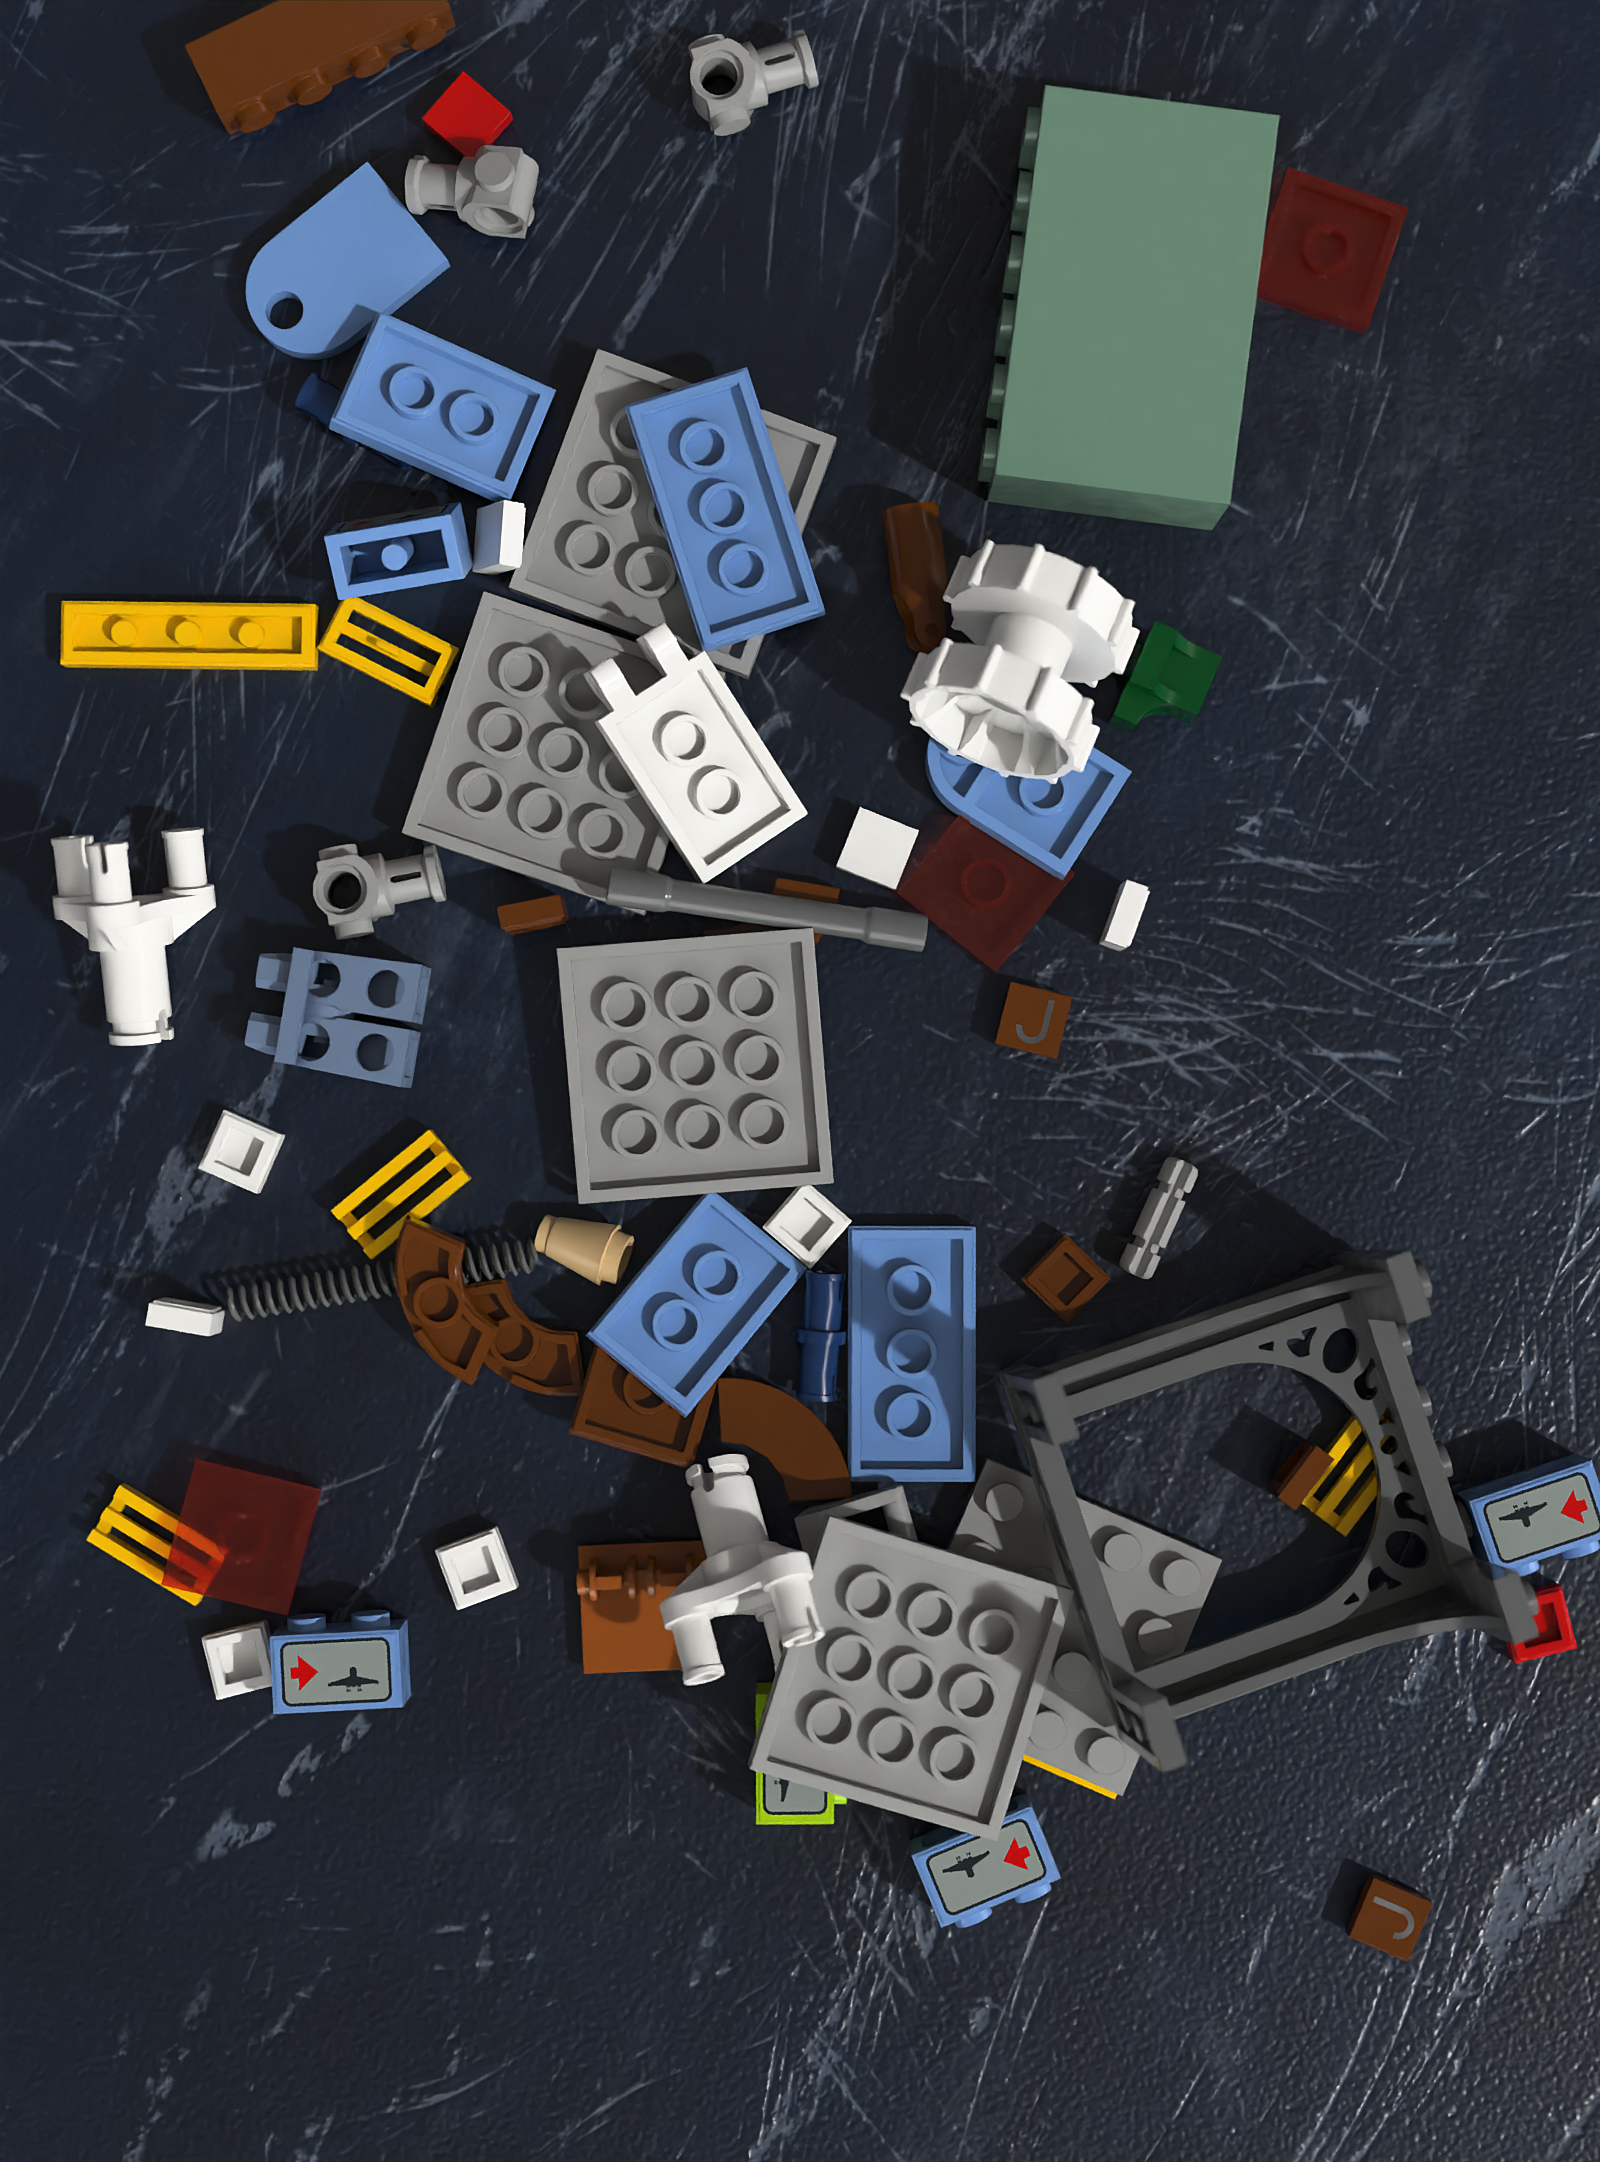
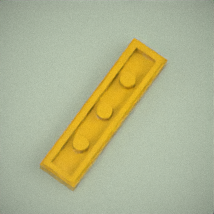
[60,601,319,671]

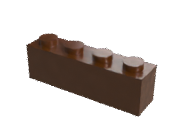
[184,0,456,135]

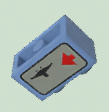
[324,502,473,600]
[1455,1454,1600,1576]
[270,1610,411,1714]
[909,1792,1061,1928]

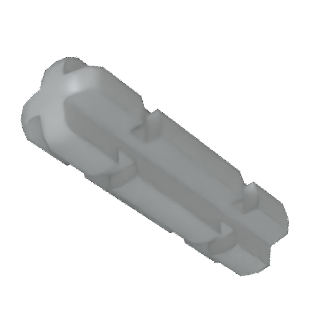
[1119,1157,1198,1279]

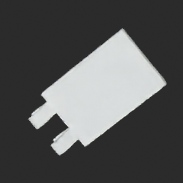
[583,623,808,884]

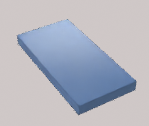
[625,367,825,653]
[848,1226,976,1482]

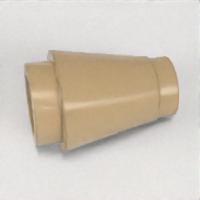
[534,1214,634,1286]

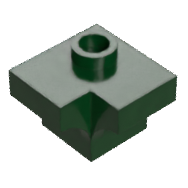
[1107,621,1222,733]

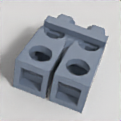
[245,947,432,1088]

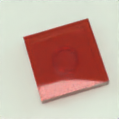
[1256,167,1408,334]
[896,815,1075,974]
[161,1459,322,1616]

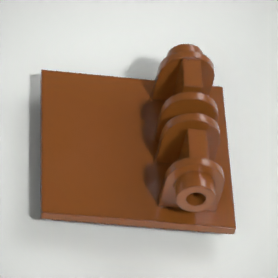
[577,1540,707,1674]

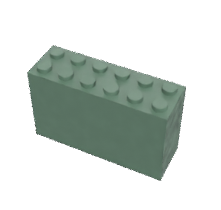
[978,85,1280,530]

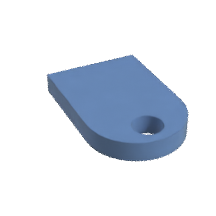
[246,162,450,360]
[925,736,1132,881]

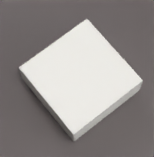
[473,500,526,575]
[836,807,919,891]
[1099,880,1150,951]
[198,1110,285,1194]
[762,1185,852,1269]
[145,1297,225,1336]
[435,1526,519,1610]
[201,1619,272,1700]

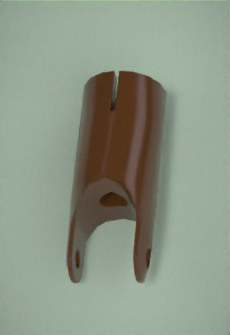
[882,502,948,654]

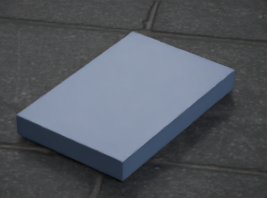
[329,310,556,502]
[586,1193,807,1418]

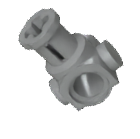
[688,28,819,136]
[405,145,539,239]
[313,844,447,940]

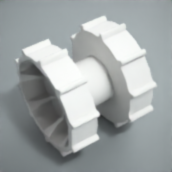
[901,540,1140,784]

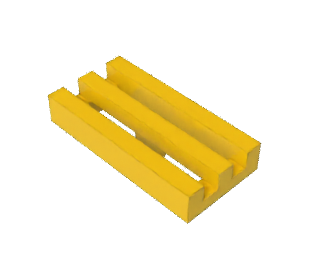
[317,597,461,708]
[331,1130,472,1260]
[1302,1395,1401,1537]
[86,1483,233,1606]

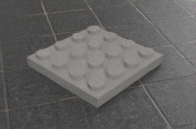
[509,349,837,679]
[402,592,726,916]
[557,928,834,1204]
[946,1457,1222,1796]
[747,1513,1074,1841]

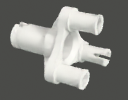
[51,827,216,1046]
[659,1454,825,1685]

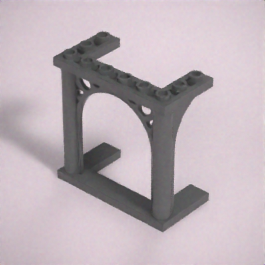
[998,1250,1539,1773]

